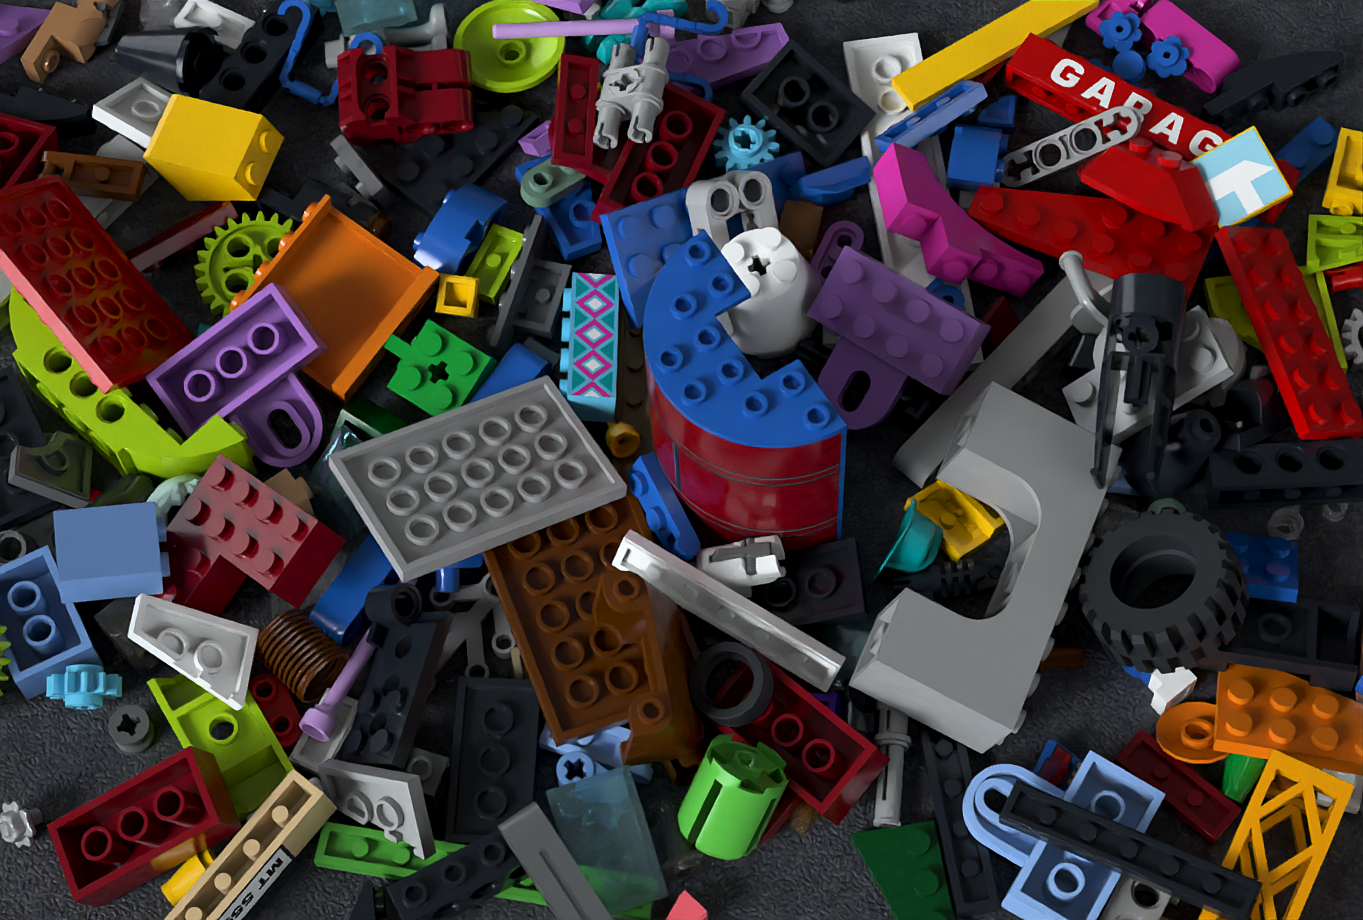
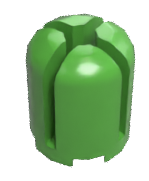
[678,733,789,860]

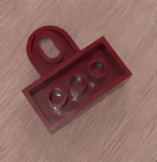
[548,82,726,225]
[701,648,891,845]

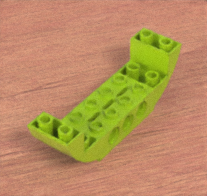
[9,285,258,487]

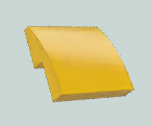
[904,479,1007,561]

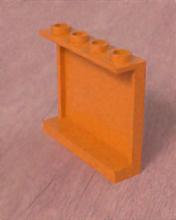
[229,194,440,406]

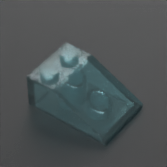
[546,765,668,915]

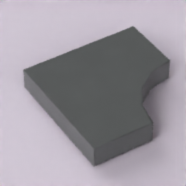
[8,430,93,509]

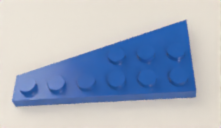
[599,151,807,329]

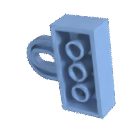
[962,750,1166,920]

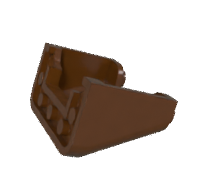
[592,570,704,768]

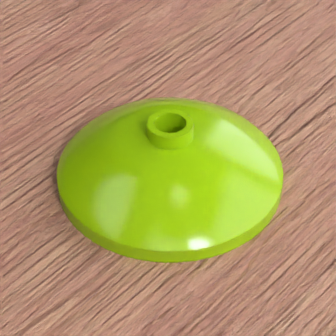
[453,0,566,93]

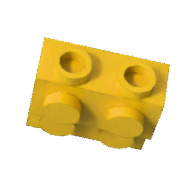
[1321,127,1363,216]

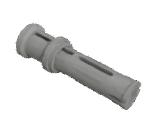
[873,700,911,829]

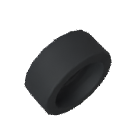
[688,641,774,727]

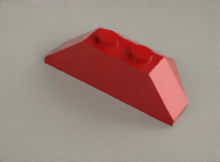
[1077,137,1219,232]

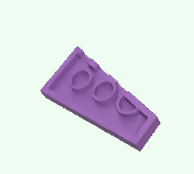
[629,23,789,96]

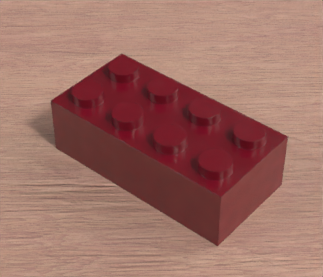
[47,746,242,908]

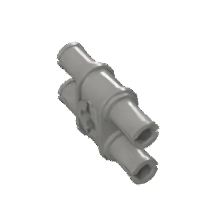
[593,37,670,149]

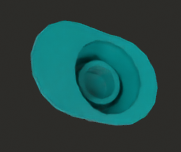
[869,499,944,585]

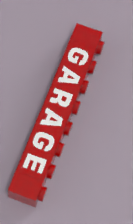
[1005,32,1301,226]

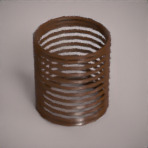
[254,608,350,703]

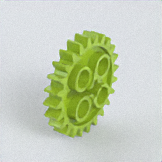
[194,211,295,318]

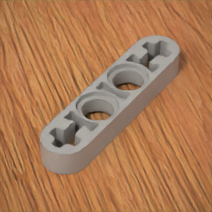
[1001,106,1141,188]

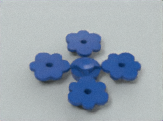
[1089,11,1190,95]

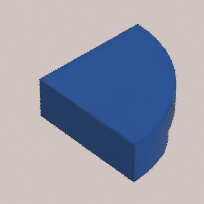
[976,95,1017,134]

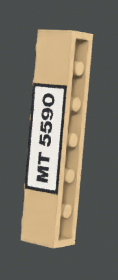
[164,769,337,920]

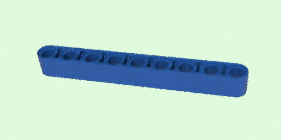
[309,343,553,647]

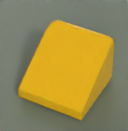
[435,273,480,319]

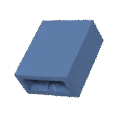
[53,501,170,604]

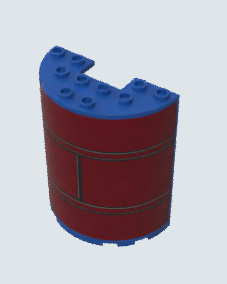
[643,230,847,553]

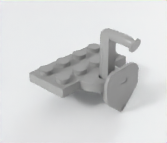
[1059,250,1235,445]

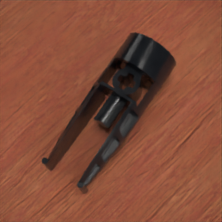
[1090,273,1188,494]

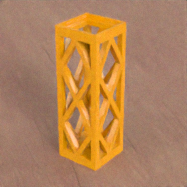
[1197,749,1355,920]

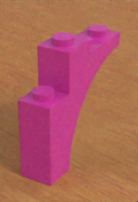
[873,142,1044,298]

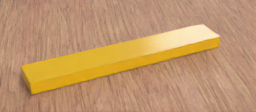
[891,0,1099,112]

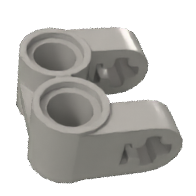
[686,170,779,251]

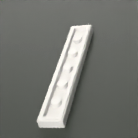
[612,529,846,693]

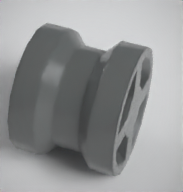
[108,705,156,755]

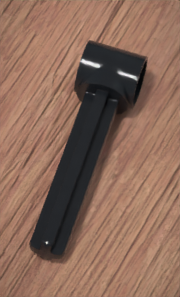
[794,338,943,433]

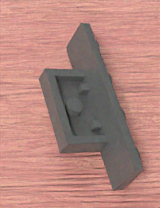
[487,214,574,362]

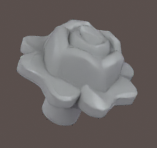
[0,800,43,848]

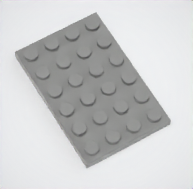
[329,375,627,583]

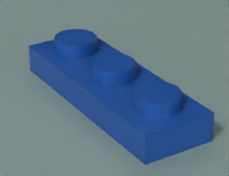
[874,79,988,153]

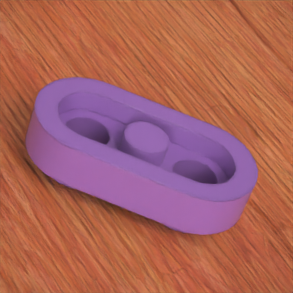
[810,221,864,286]

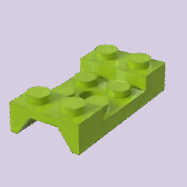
[147,673,294,822]

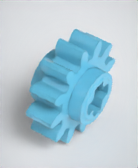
[712,115,779,173]
[46,664,122,710]

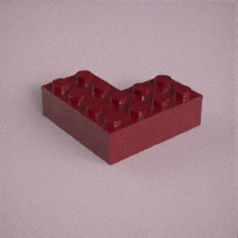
[136,453,347,617]

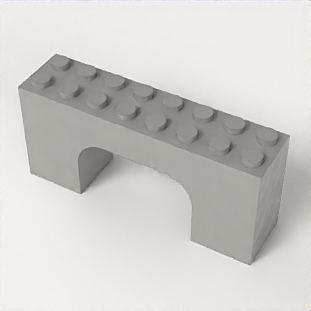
[848,381,1123,754]

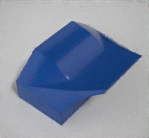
[788,155,871,212]

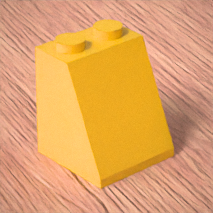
[143,94,284,201]

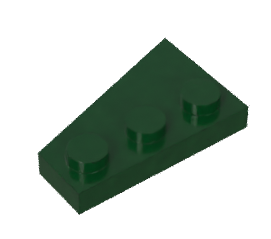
[850,821,954,920]

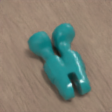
[579,0,689,66]

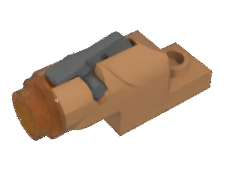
[20,0,126,84]

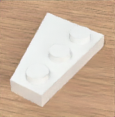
[127,593,259,711]

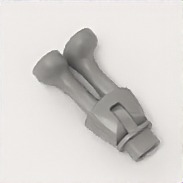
[325,3,452,69]

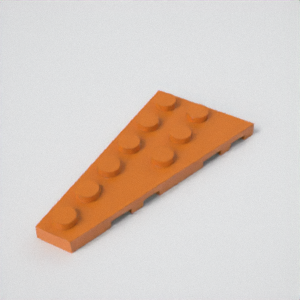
[1213,662,1363,776]

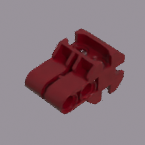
[337,45,474,147]

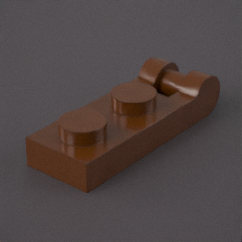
[34,151,147,202]

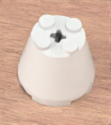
[721,227,822,359]

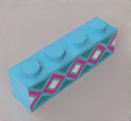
[559,272,619,423]

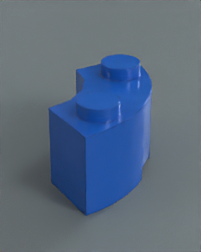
[946,123,1009,192]
[412,182,508,276]

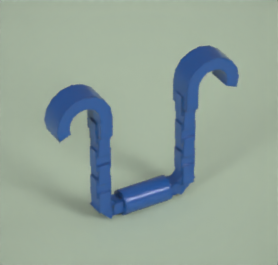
[277,0,386,107]
[630,0,728,102]

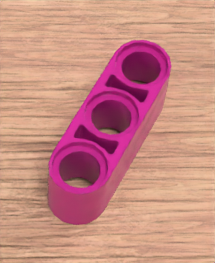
[1138,0,1240,93]

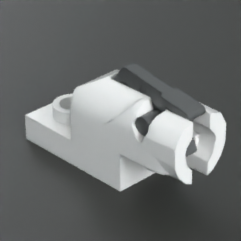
[681,535,786,609]

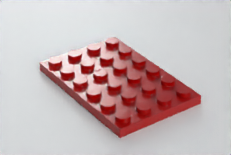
[0,174,195,394]

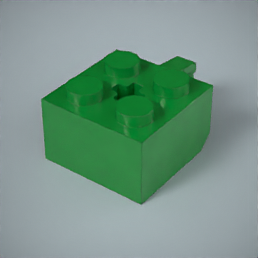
[383,319,499,416]

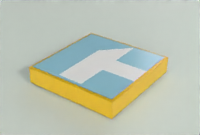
[1189,126,1293,229]

